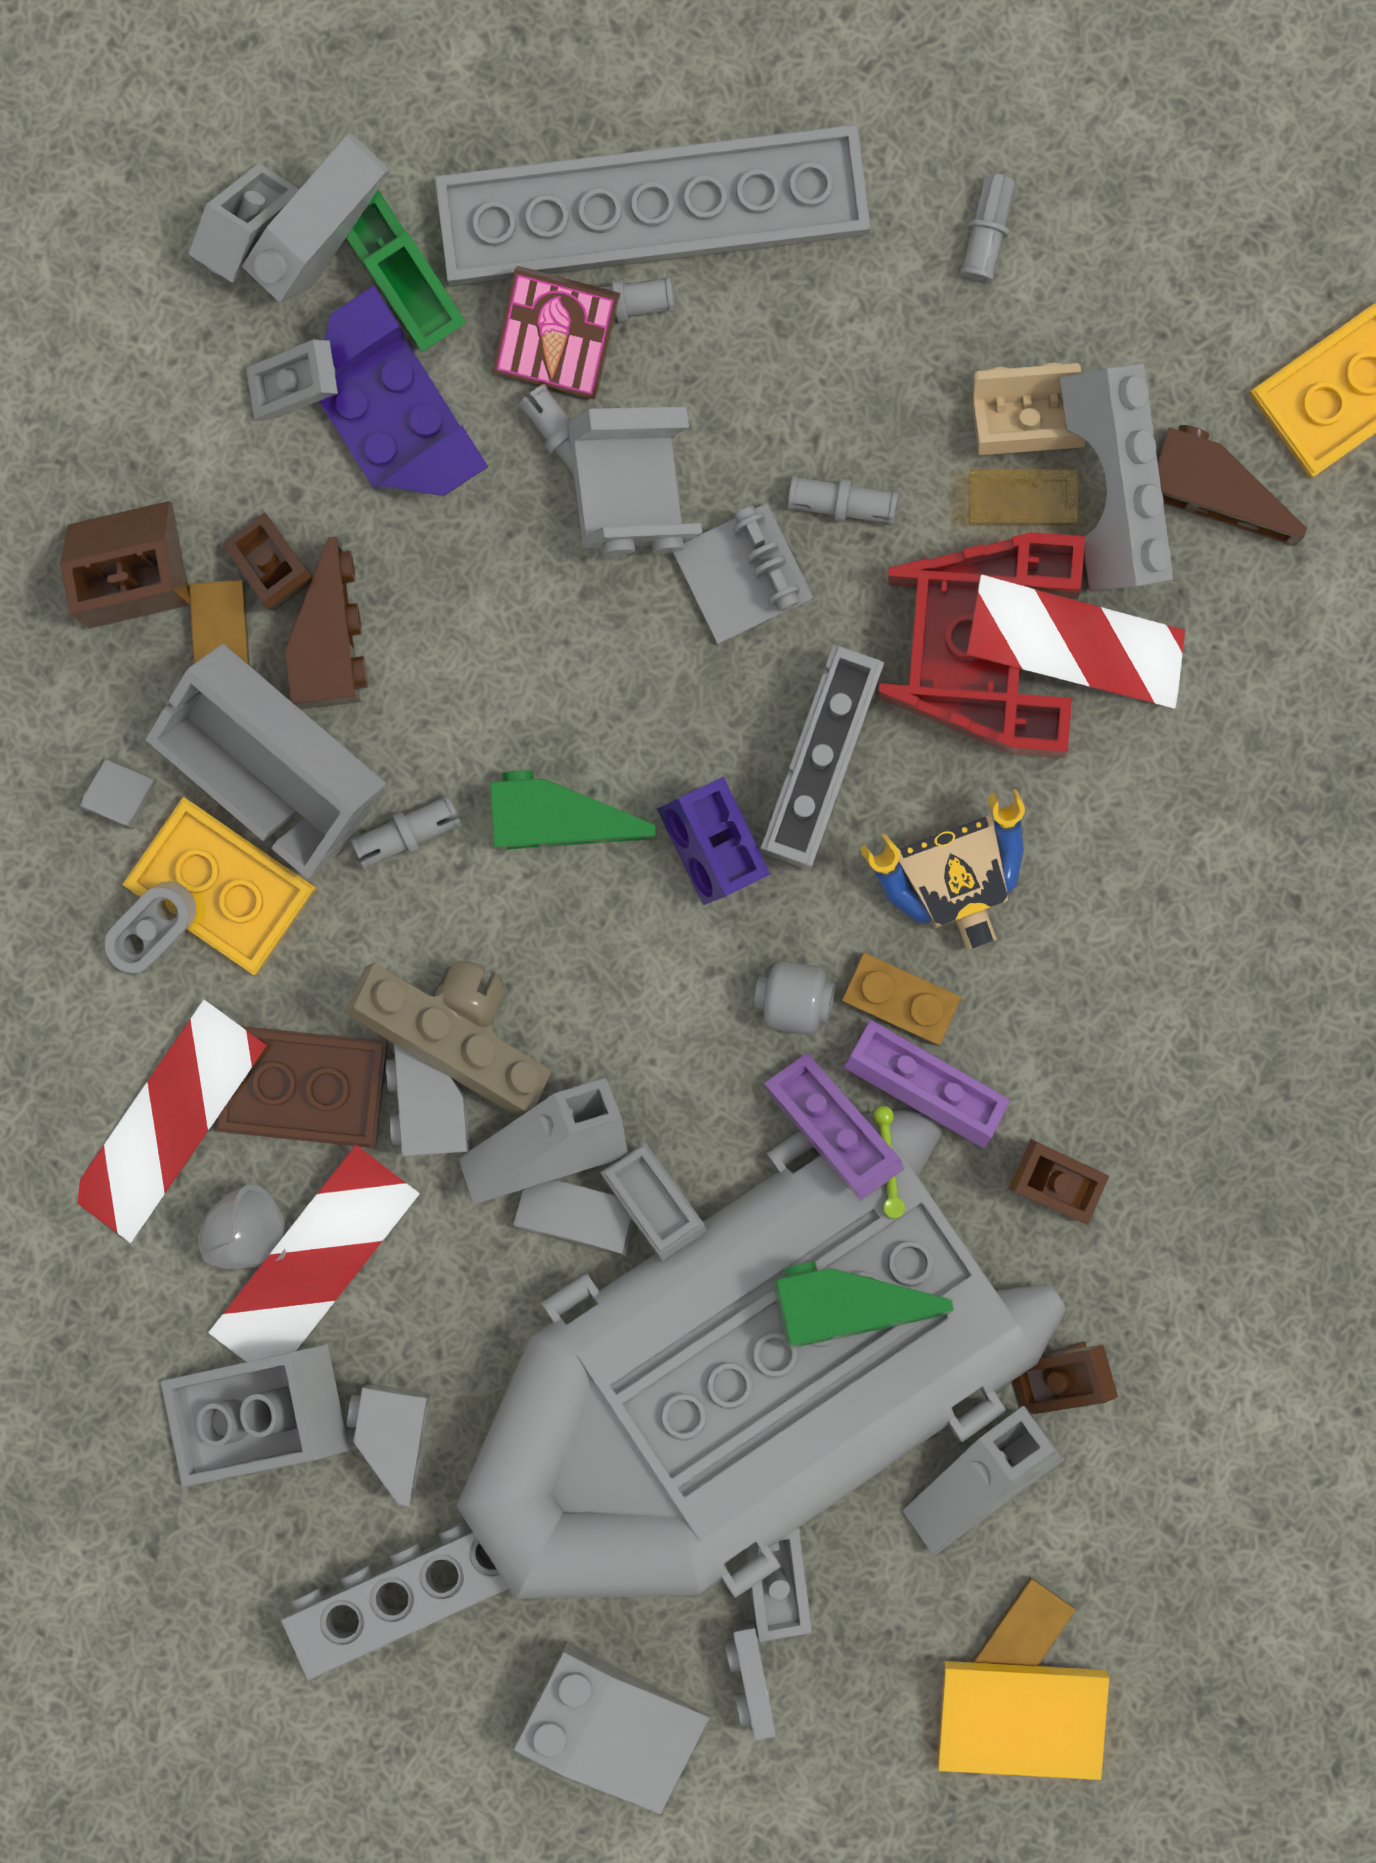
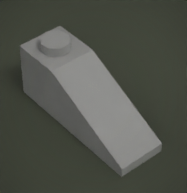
[241,133,391,303]
[742,1528,812,1643]

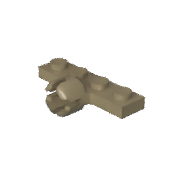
[344,961,552,1118]

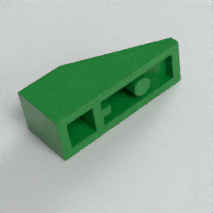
[490,770,657,850]
[773,1262,954,1350]

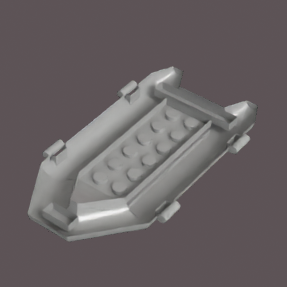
[456,1108,1066,1599]

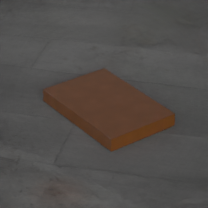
[215,1026,388,1148]

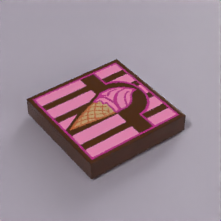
[492,266,621,399]

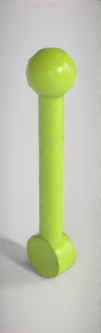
[873,1106,905,1220]

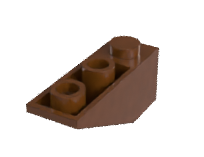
[285,537,368,710]

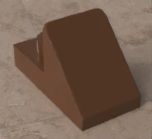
[223,512,314,611]
[1009,1139,1109,1225]
[1013,1342,1118,1414]

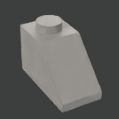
[188,163,299,283]
[347,1383,431,1507]

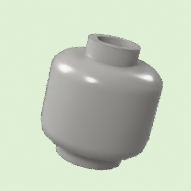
[754,961,835,1035]

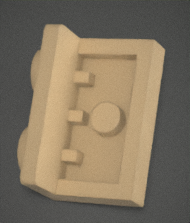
[972,363,1086,455]

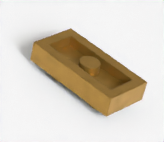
[841,952,962,1046]

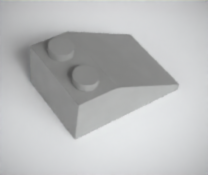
[161,1344,350,1487]
[513,1641,710,1814]

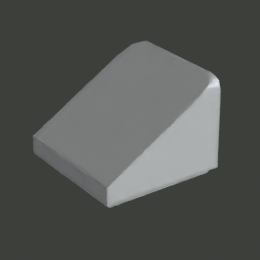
[79,759,155,829]

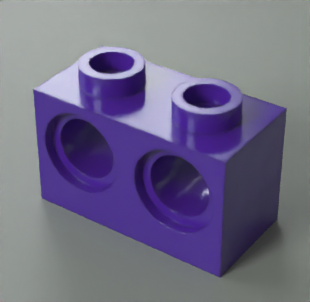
[657,776,770,905]

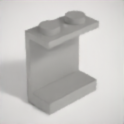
[568,406,702,556]

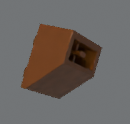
[60,501,191,629]

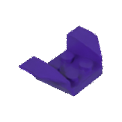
[319,286,488,496]

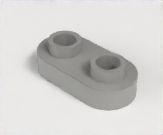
[104,881,196,973]

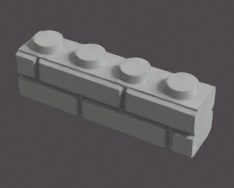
[760,644,884,870]

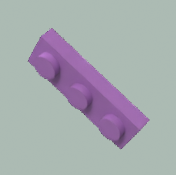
[843,1019,1010,1148]
[764,1053,904,1201]

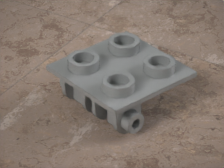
[673,503,814,645]

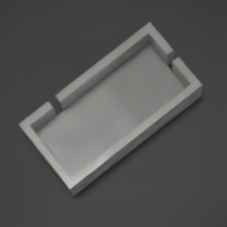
[145,644,387,880]

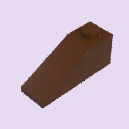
[1157,425,1307,546]

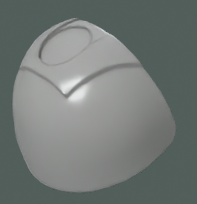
[198,1184,287,1269]

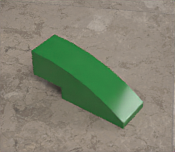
[345,189,467,352]

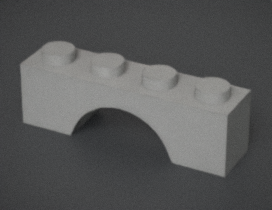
[1060,363,1173,592]

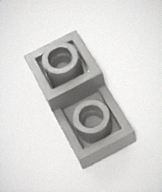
[513,1180,634,1256]

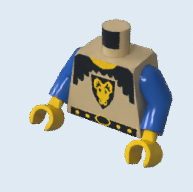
[860,789,1025,951]

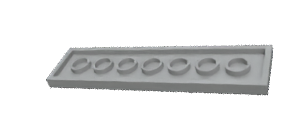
[435,125,871,286]

